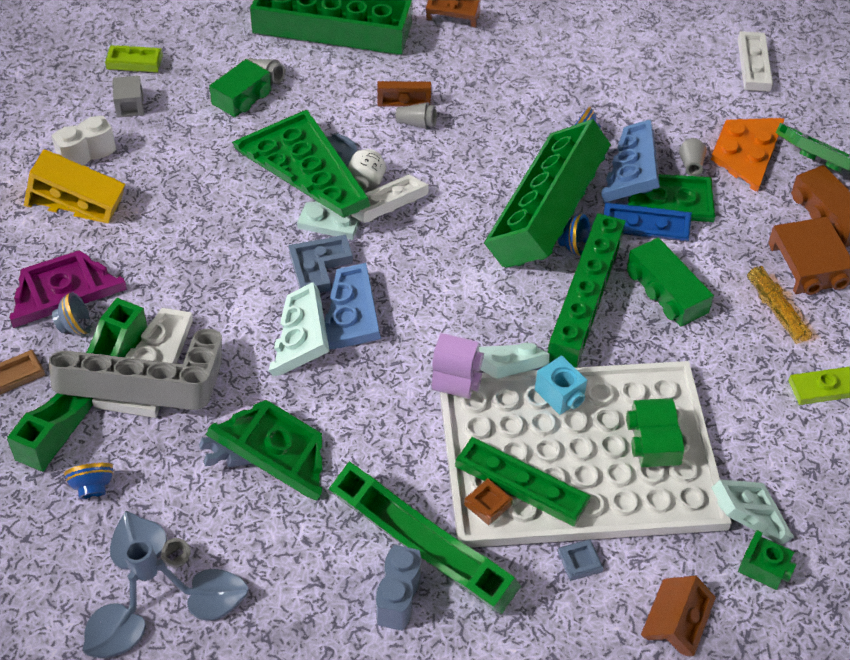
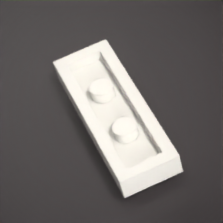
[738,31,773,91]
[351,175,428,223]

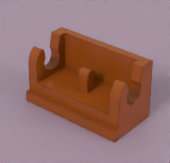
[425,0,480,28]

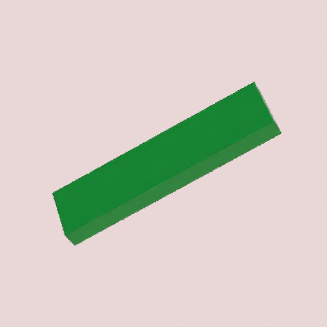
[455,437,591,527]

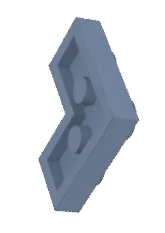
[288,235,353,293]

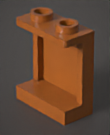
[768,216,850,295]

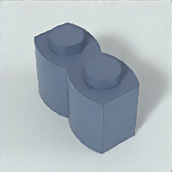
[376,545,421,631]

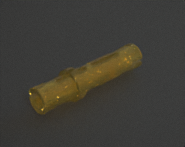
[747,266,812,344]

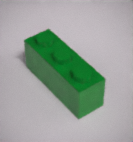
[627,237,714,327]

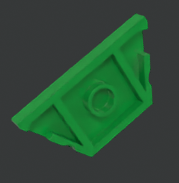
[775,123,850,172]
[205,400,322,501]

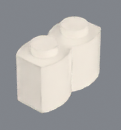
[51,116,116,165]

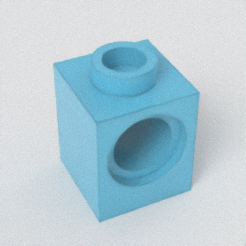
[535,355,588,415]

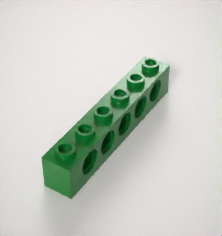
[547,213,626,368]

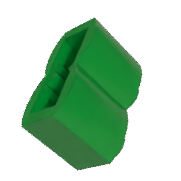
[626,398,684,467]

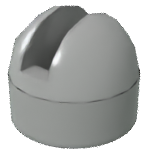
[161,538,190,568]

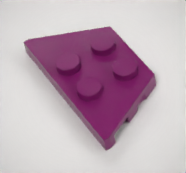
[9,250,127,328]

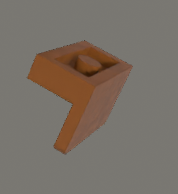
[377,81,431,107]
[641,575,716,656]

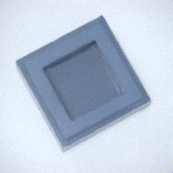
[558,539,603,581]

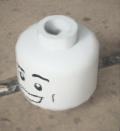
[347,149,386,191]

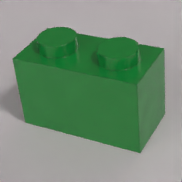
[209,59,271,118]

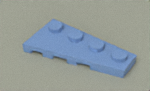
[601,119,660,203]

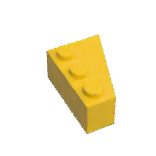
[24,149,125,223]

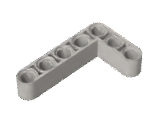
[49,329,222,410]

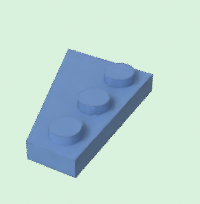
[324,263,381,349]

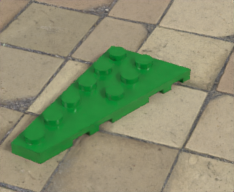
[232,109,370,218]

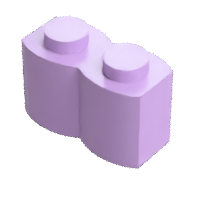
[432,333,484,399]

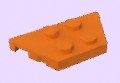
[711,118,784,192]

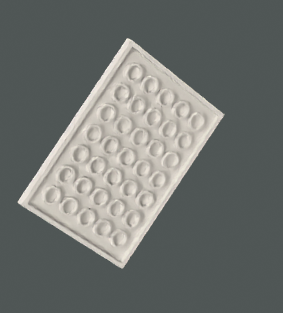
[439,361,731,548]

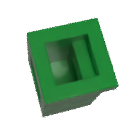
[738,530,797,590]

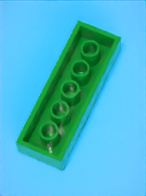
[250,0,413,55]
[484,119,611,268]

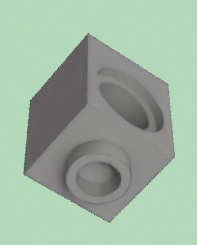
[113,75,144,118]

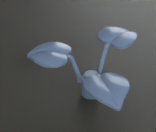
[82,511,249,658]

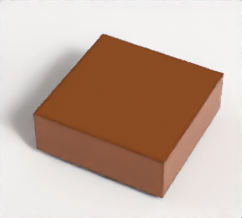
[464,478,513,526]

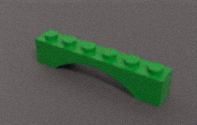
[7,298,148,472]
[329,461,521,615]

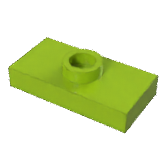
[105,45,163,72]
[788,366,850,405]

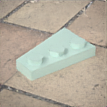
[269,282,330,376]

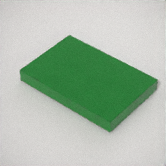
[628,174,715,222]

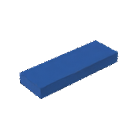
[603,202,692,242]

